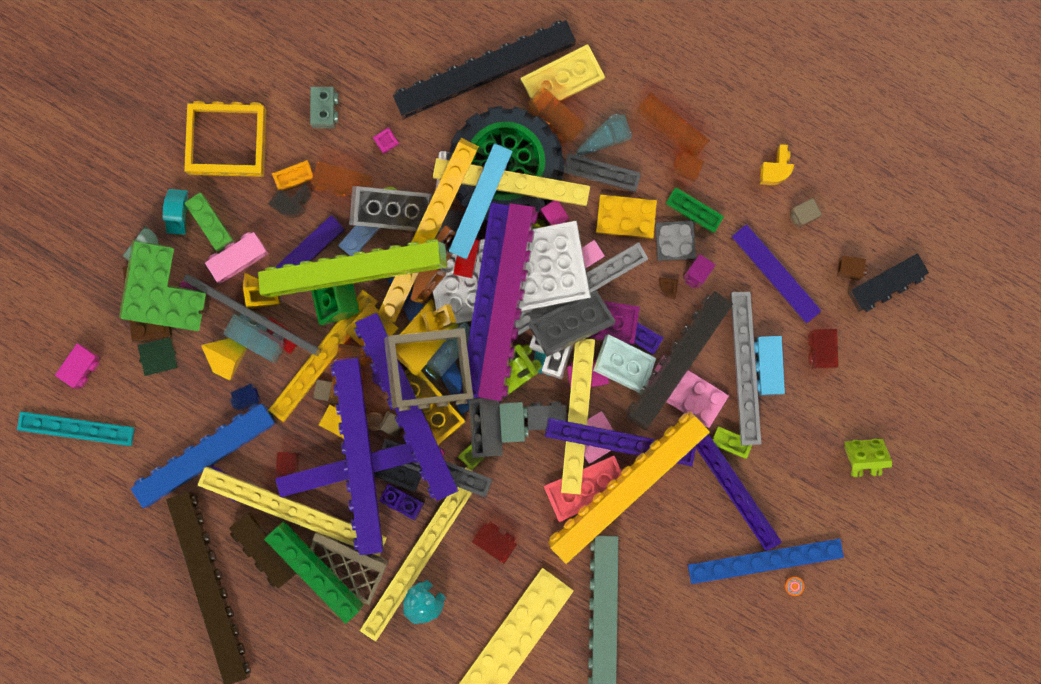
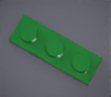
[665,187,724,234]

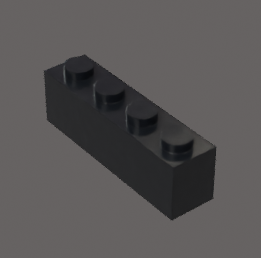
[847,253,929,312]

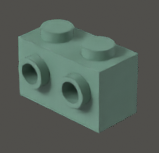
[310,87,339,128]
[499,402,529,443]

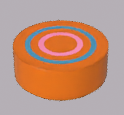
[784,576,805,596]

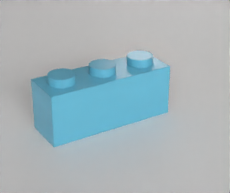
[754,336,785,396]

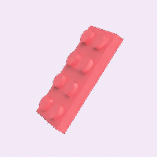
[544,456,621,522]

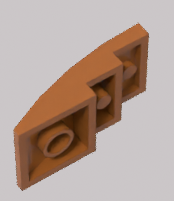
[411,225,457,304]

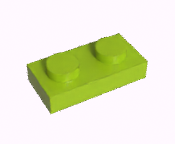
[712,426,752,459]

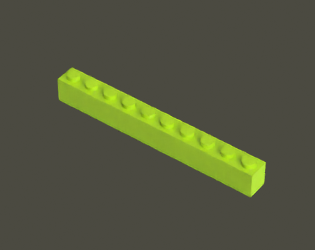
[258,239,447,297]

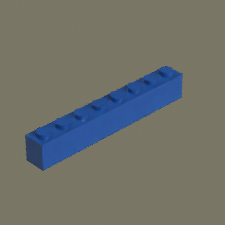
[131,403,277,508]

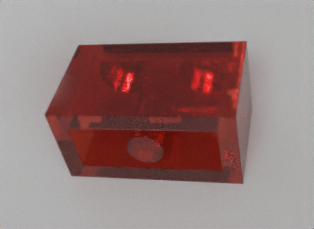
[808,329,839,369]
[472,521,517,564]

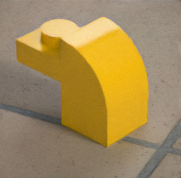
[760,144,794,185]

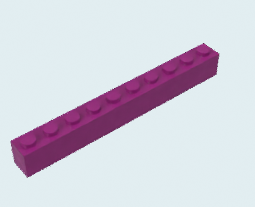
[478,203,538,401]

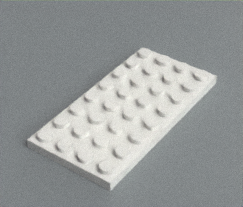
[433,221,591,324]

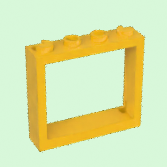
[185,101,267,177]

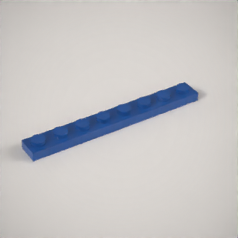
[687,538,844,584]

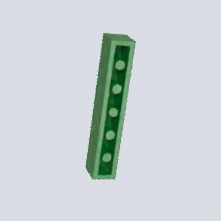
[264,521,364,624]

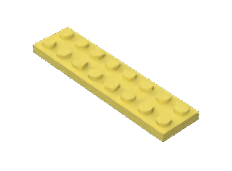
[459,568,574,684]

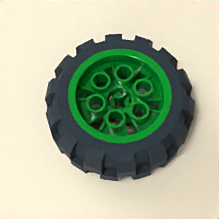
[447,106,564,221]

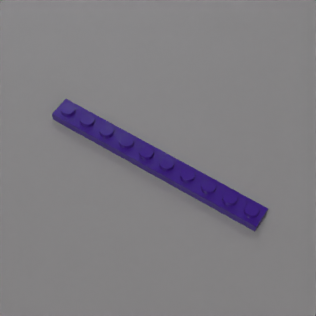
[460,203,509,398]

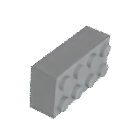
[349,186,433,231]

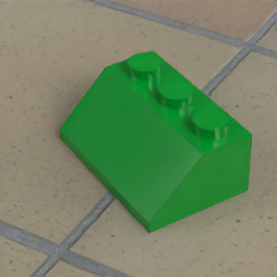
[311,258,360,325]

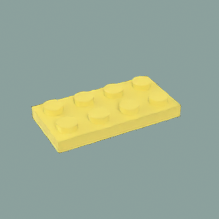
[521,44,605,113]

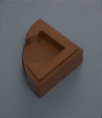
[659,277,678,299]

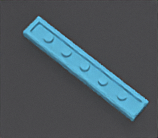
[449,143,513,259]

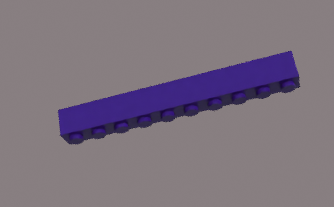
[354,313,459,501]
[331,356,384,555]

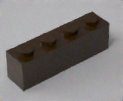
[229,513,297,588]

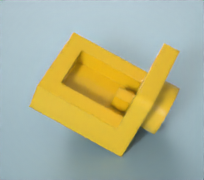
[422,305,456,332]

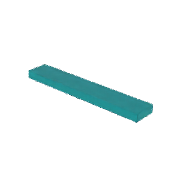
[17,411,135,446]

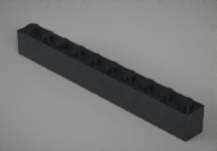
[393,20,576,120]

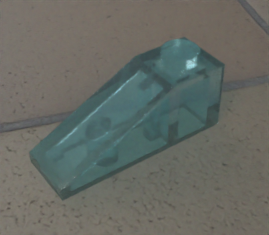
[576,114,632,156]

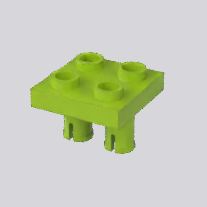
[844,439,892,477]

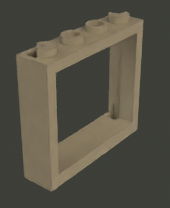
[384,328,473,411]

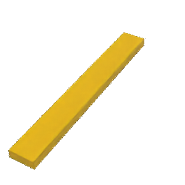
[268,290,378,422]

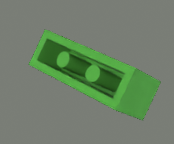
[185,192,236,253]

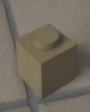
[790,198,822,228]

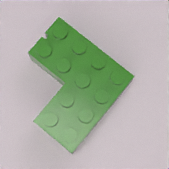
[119,240,206,331]

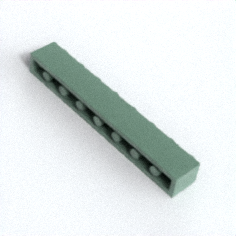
[588,535,618,684]

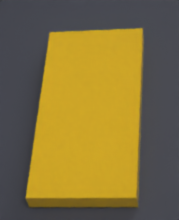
[395,299,459,376]

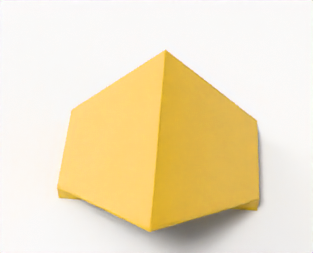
[243,272,279,309]
[201,338,248,381]

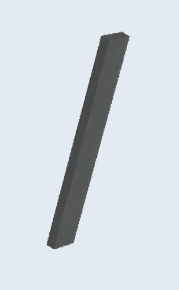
[183,274,321,356]

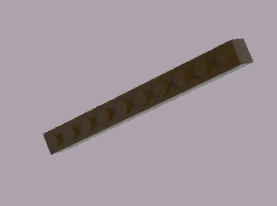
[166,492,251,684]

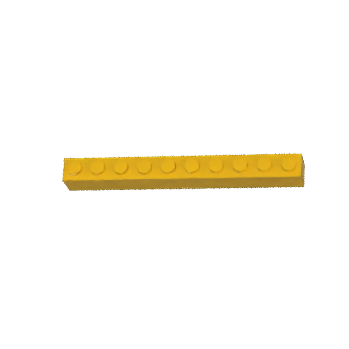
[378,138,479,322]
[548,411,710,564]

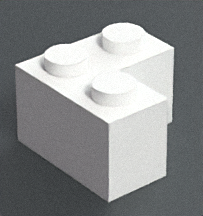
[530,335,573,379]

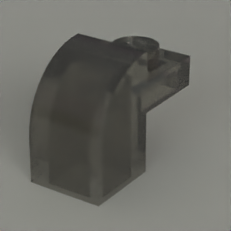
[268,184,312,218]

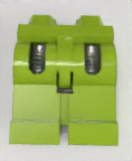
[506,344,542,396]

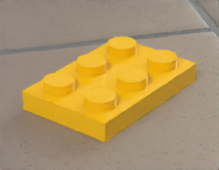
[596,195,657,239]

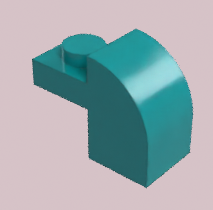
[163,189,188,235]

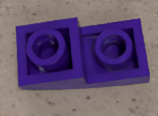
[379,484,424,520]

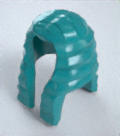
[403,580,446,624]

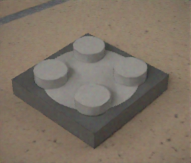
[655,221,696,261]

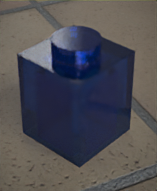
[230,383,262,411]

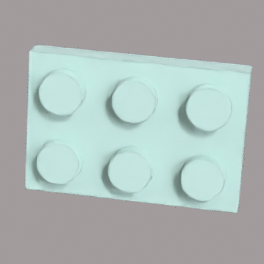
[593,335,656,394]

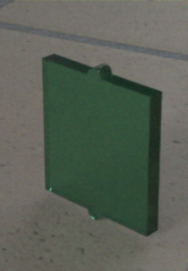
[137,337,178,376]

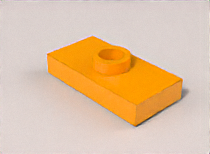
[272,160,315,192]

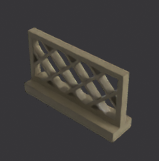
[310,532,389,605]

